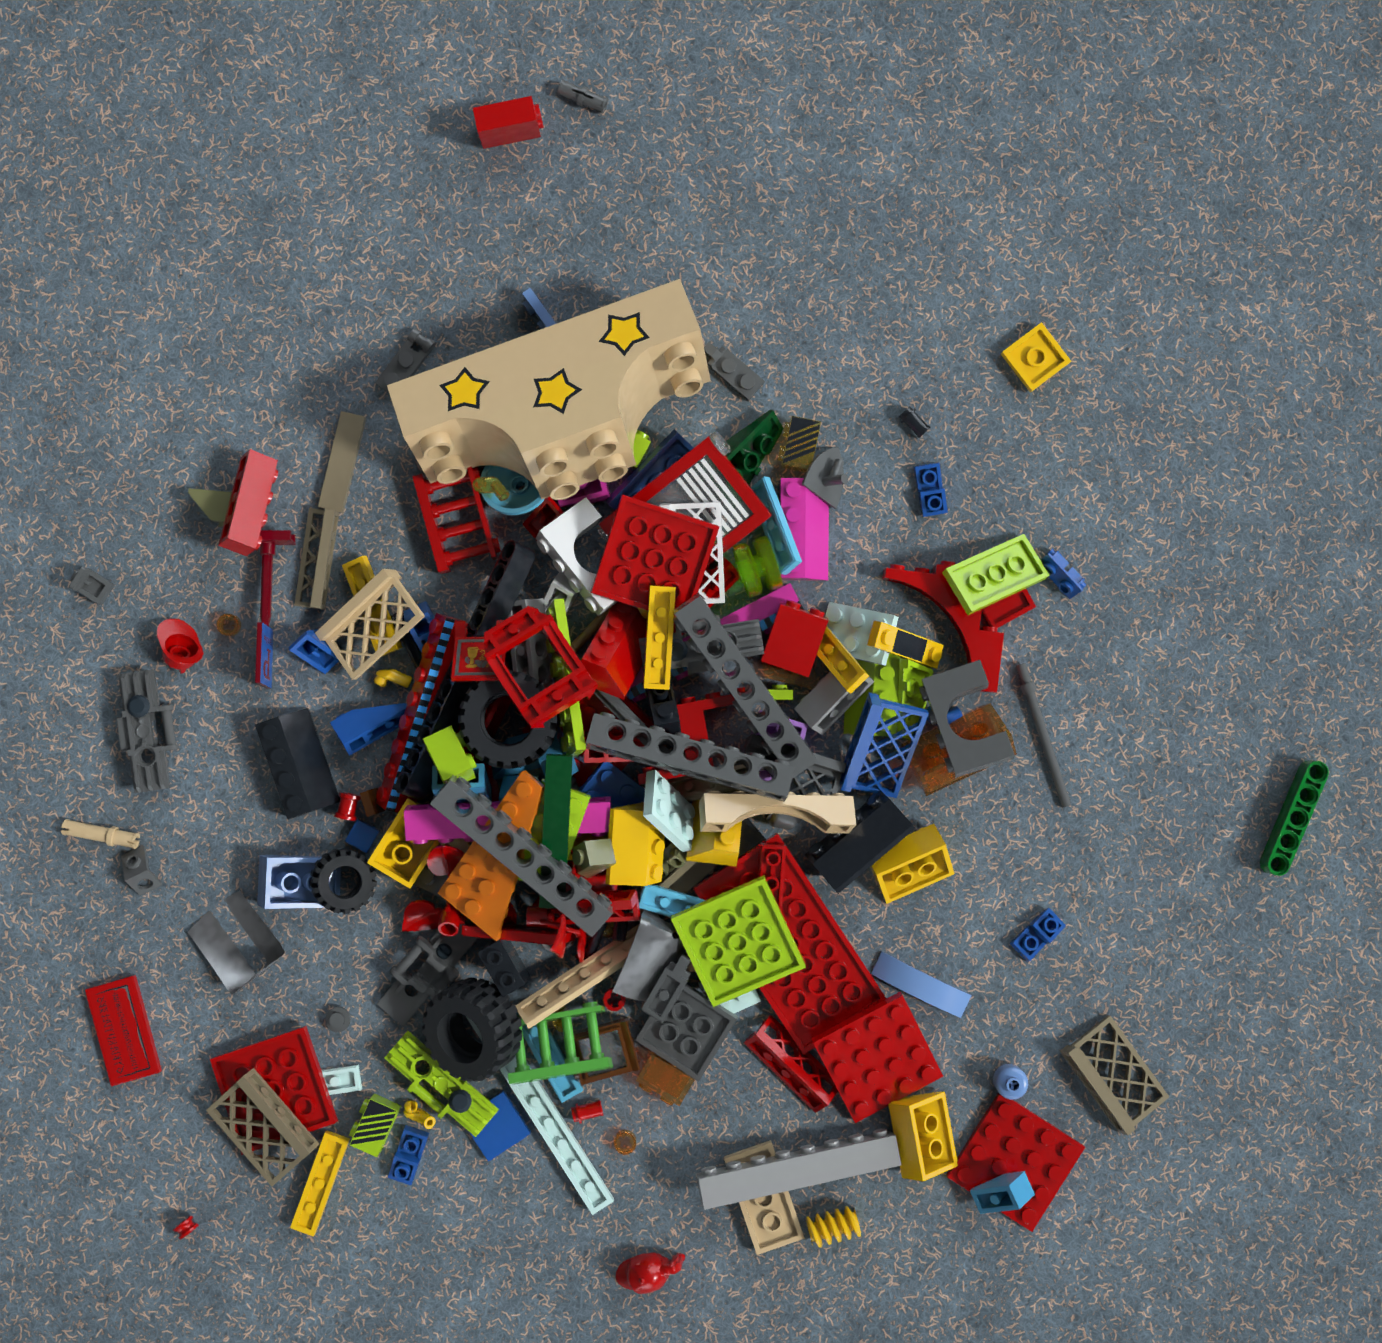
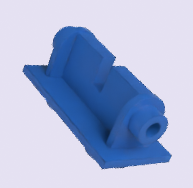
[1040,548,1086,599]

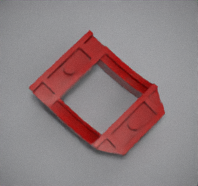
[484,606,598,728]

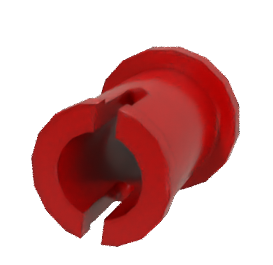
[571,1100,604,1124]

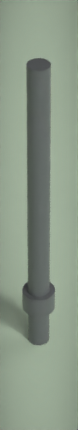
[1016,663,1071,808]

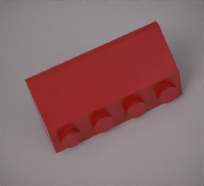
[581,601,647,700]

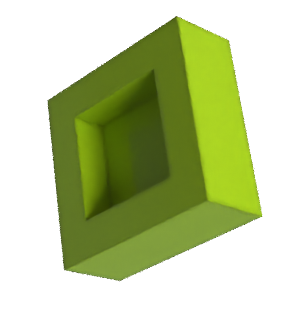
[768,685,793,700]

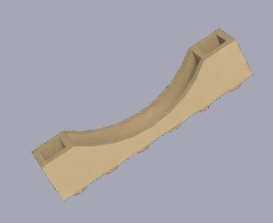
[699,791,856,834]

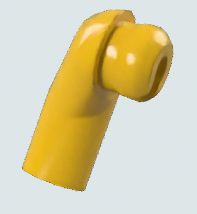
[374,669,412,688]
[403,1100,436,1129]

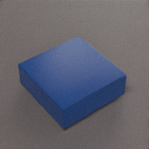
[345,819,380,853]

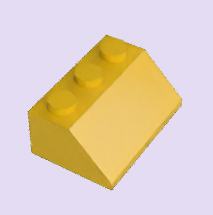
[367,798,440,889]
[686,800,742,866]
[606,802,665,886]
[870,823,955,904]
[888,1091,958,1182]

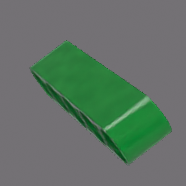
[1260,760,1329,876]

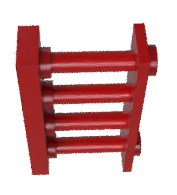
[412,466,501,575]

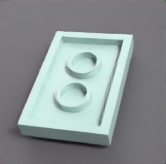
[825,602,899,666]
[643,770,695,852]

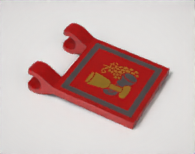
[451,620,506,681]

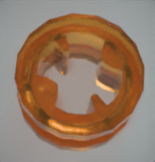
[217,614,242,636]
[614,1130,637,1155]

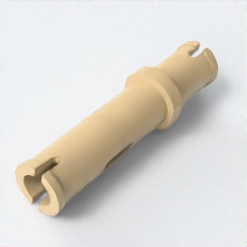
[61,819,140,849]

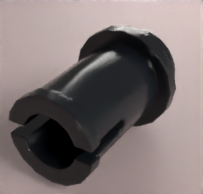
[899,406,930,438]

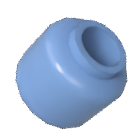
[993,1064,1028,1100]

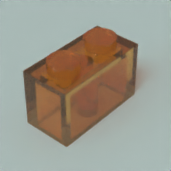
[636,1051,695,1107]

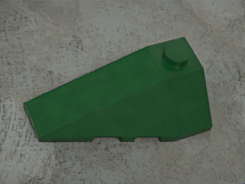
[691,410,784,513]

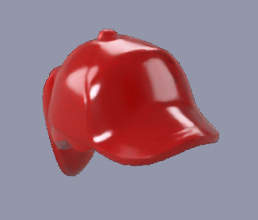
[616,1252,685,1294]

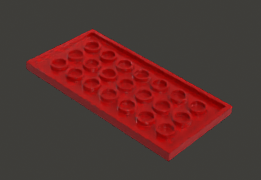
[693,833,887,1055]

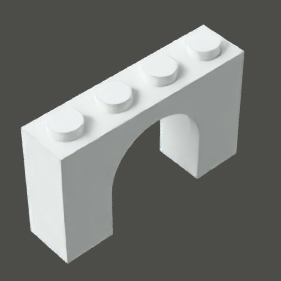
[536,497,618,616]

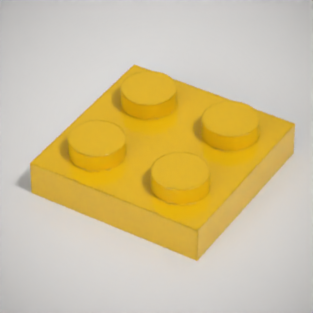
[1001,322,1071,393]

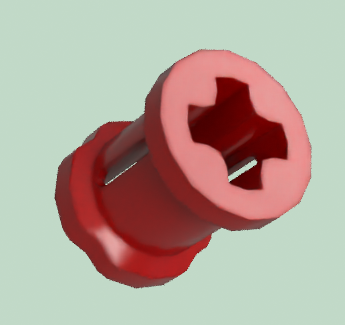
[334,792,361,821]

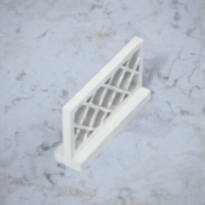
[659,502,725,604]

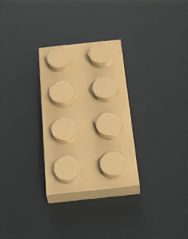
[724,1140,805,1255]

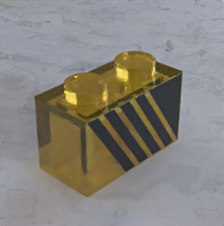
[777,416,821,473]

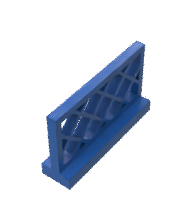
[839,692,929,798]

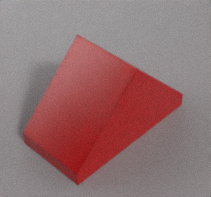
[523,497,564,539]

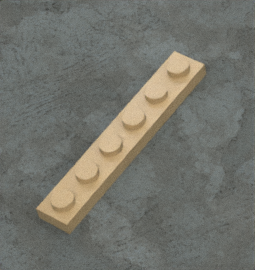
[515,924,639,1029]

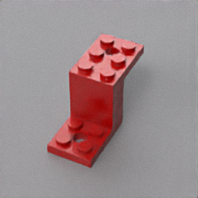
[638,687,747,785]

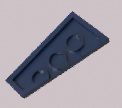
[605,429,702,510]

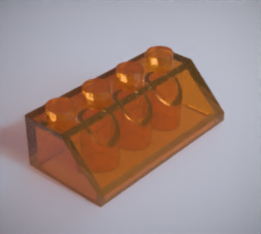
[901,703,1017,796]

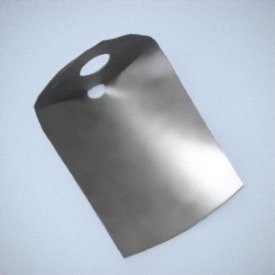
[188,891,285,995]
[612,910,687,1001]

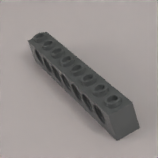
[673,592,817,779]
[586,712,795,802]
[430,775,613,937]

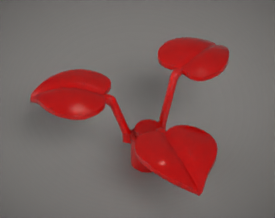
[402,845,517,936]
[526,850,586,963]

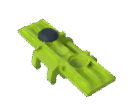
[384,1030,499,1137]

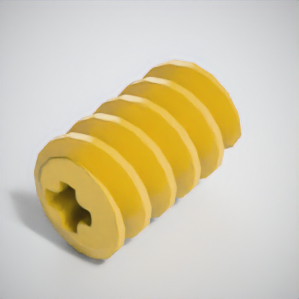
[806,1206,861,1248]

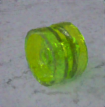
[732,535,783,598]

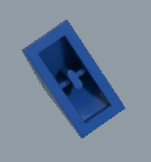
[288,629,339,674]

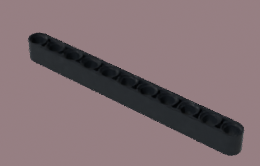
[395,540,535,801]

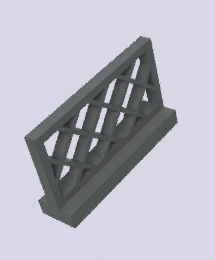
[741,734,847,796]

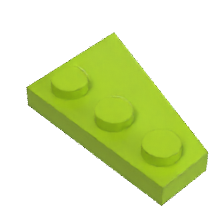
[897,658,933,741]

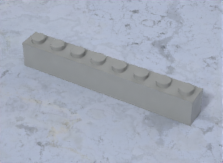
[695,1128,901,1210]

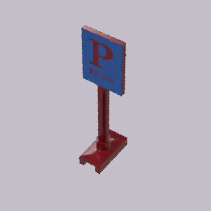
[255,530,296,689]

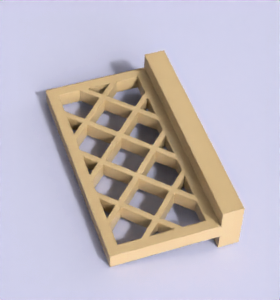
[315,569,425,680]

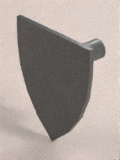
[802,447,848,509]

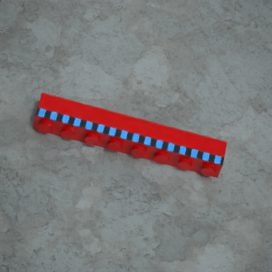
[376,613,468,813]

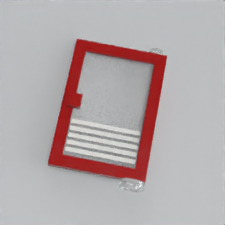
[598,431,772,566]

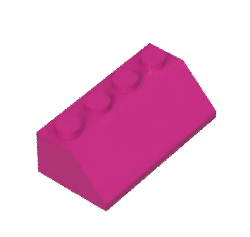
[779,478,829,581]

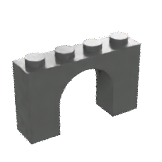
[919,660,1015,778]

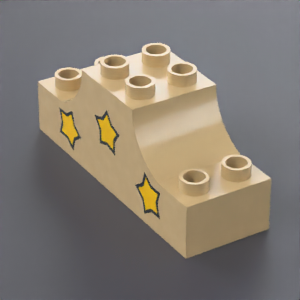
[387,279,711,500]

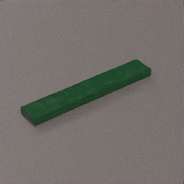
[539,754,573,909]

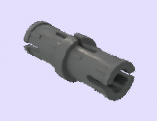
[557,79,609,114]

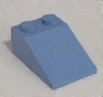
[257,855,341,909]

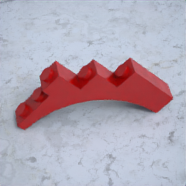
[882,561,1004,693]

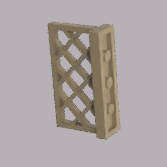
[1060,1015,1169,1136]
[206,1068,319,1186]

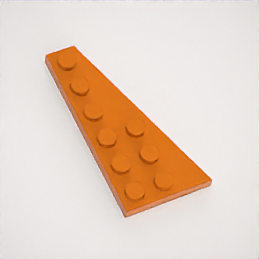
[438,770,545,941]

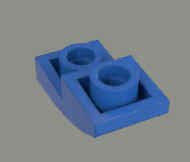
[913,462,948,517]
[1009,908,1066,962]
[388,1125,429,1185]

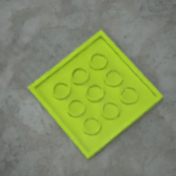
[671,875,806,1007]

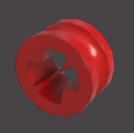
[603,987,626,1011]
[173,1215,199,1240]

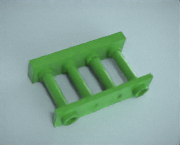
[508,1002,613,1085]

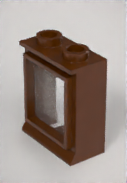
[573,1017,641,1086]

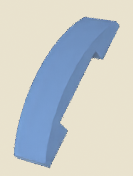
[871,951,972,1018]

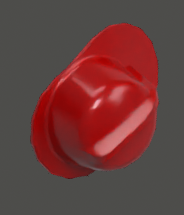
[156,618,204,674]

